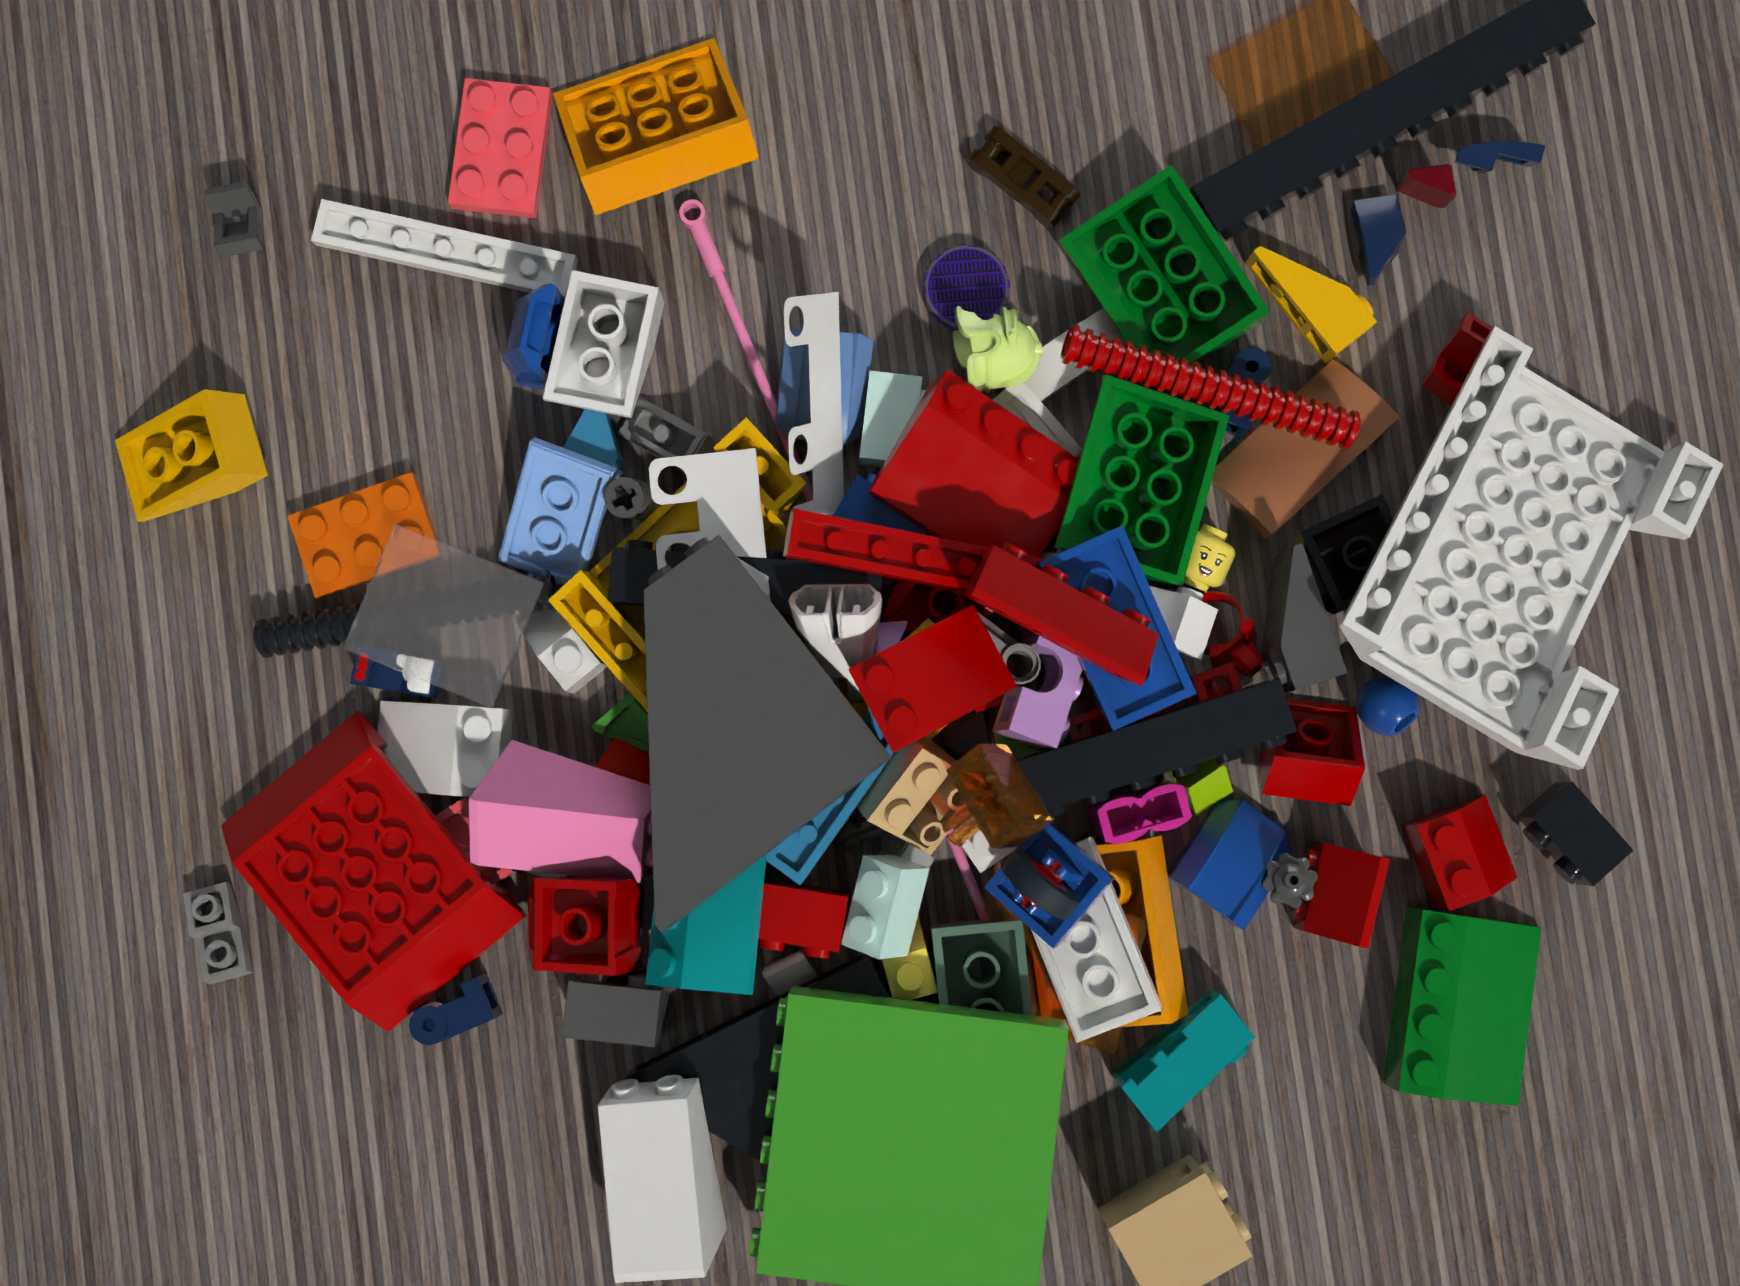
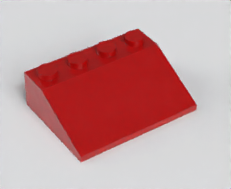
[868,369,1079,557]

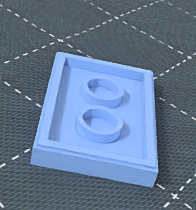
[498,437,618,585]

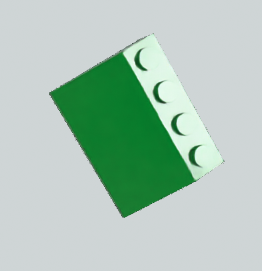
[1059,164,1270,365]
[1054,374,1230,589]
[1383,906,1542,1106]

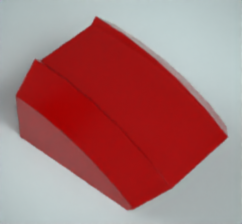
[527,877,642,976]

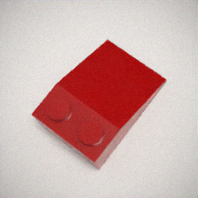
[848,605,1017,753]

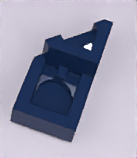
[1455,141,1546,173]

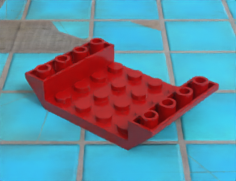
[221,711,527,1032]

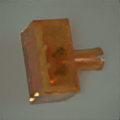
[942,744,1053,848]

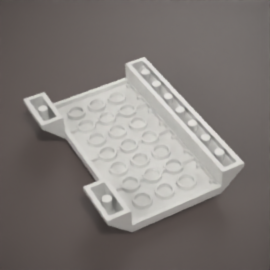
[1339,326,1724,770]

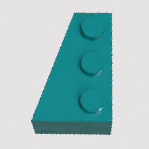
[1109,989,1255,1132]

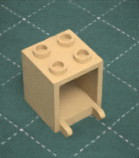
[1097,1154,1253,1286]

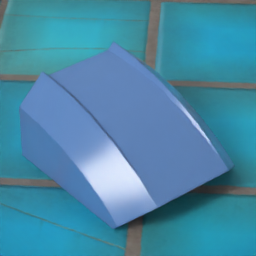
[775,327,873,444]

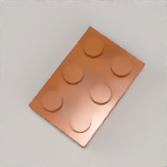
[287,472,444,600]

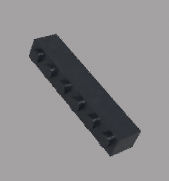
[608,540,885,623]
[1015,678,1297,818]

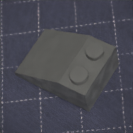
[1260,543,1347,692]

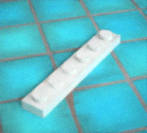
[311,199,578,299]

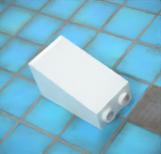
[598,1075,727,1283]

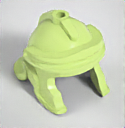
[953,306,1043,394]

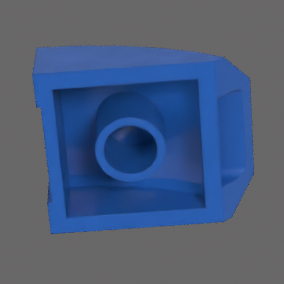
[502,283,565,390]
[1167,800,1290,930]

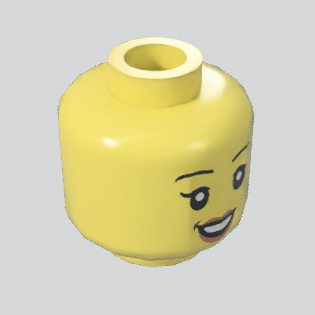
[1183,523,1236,592]

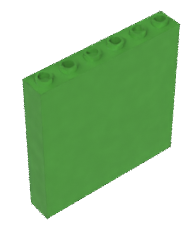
[749,986,1069,1286]

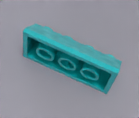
[645,854,767,995]

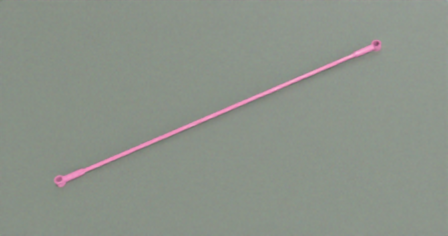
[679,199,1036,1016]

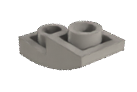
[183,882,253,985]

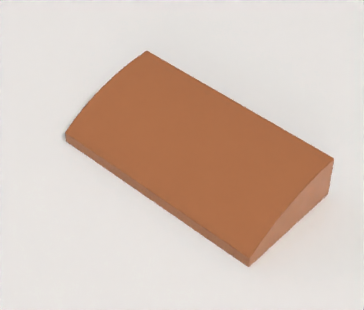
[1211,359,1400,540]

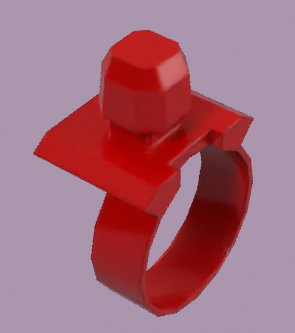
[1202,591,1263,677]

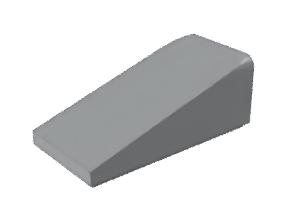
[617,396,717,475]

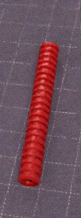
[1060,324,1361,450]

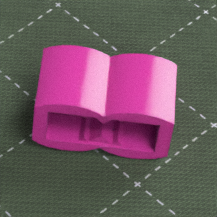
[1086,779,1192,844]

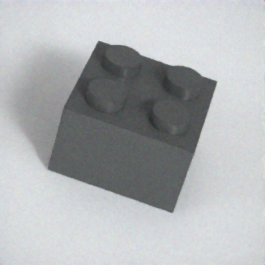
[562,970,670,1047]

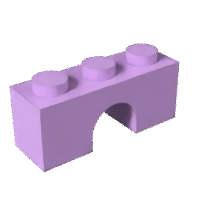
[992,629,1083,750]

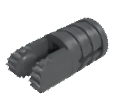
[604,477,661,521]

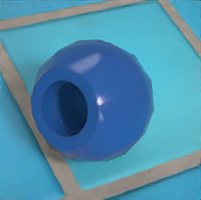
[1356,674,1420,737]

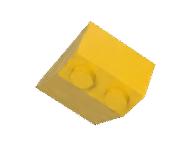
[115,389,268,522]

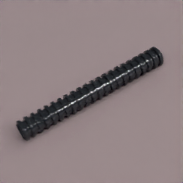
[253,570,558,658]

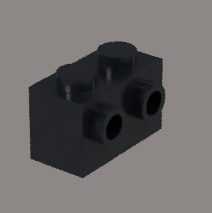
[1517,782,1634,886]

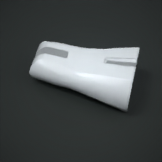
[788,584,882,703]

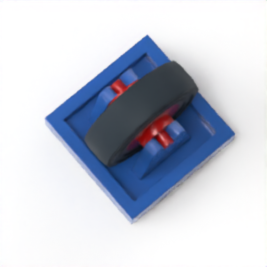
[984,818,1115,949]

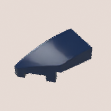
[1351,194,1406,286]

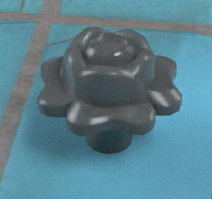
[1262,853,1318,908]

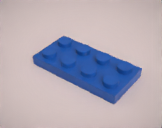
[1036,525,1197,731]

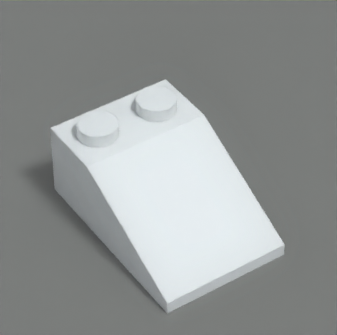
[543,270,664,418]
[377,701,514,797]

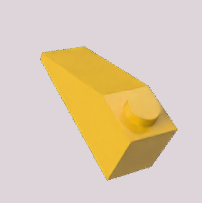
[1245,246,1377,364]

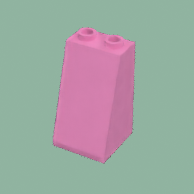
[469,740,653,883]

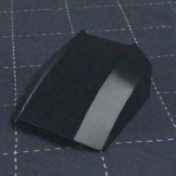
[1292,494,1393,614]

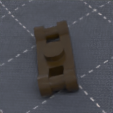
[966,126,1080,230]

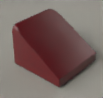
[1396,164,1456,208]

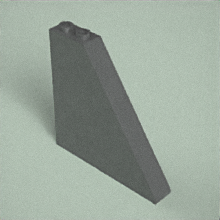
[644,535,890,933]

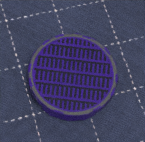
[923,244,1010,331]

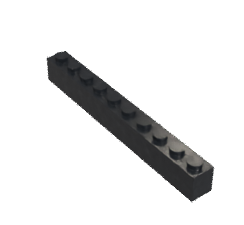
[1189,0,1596,242]

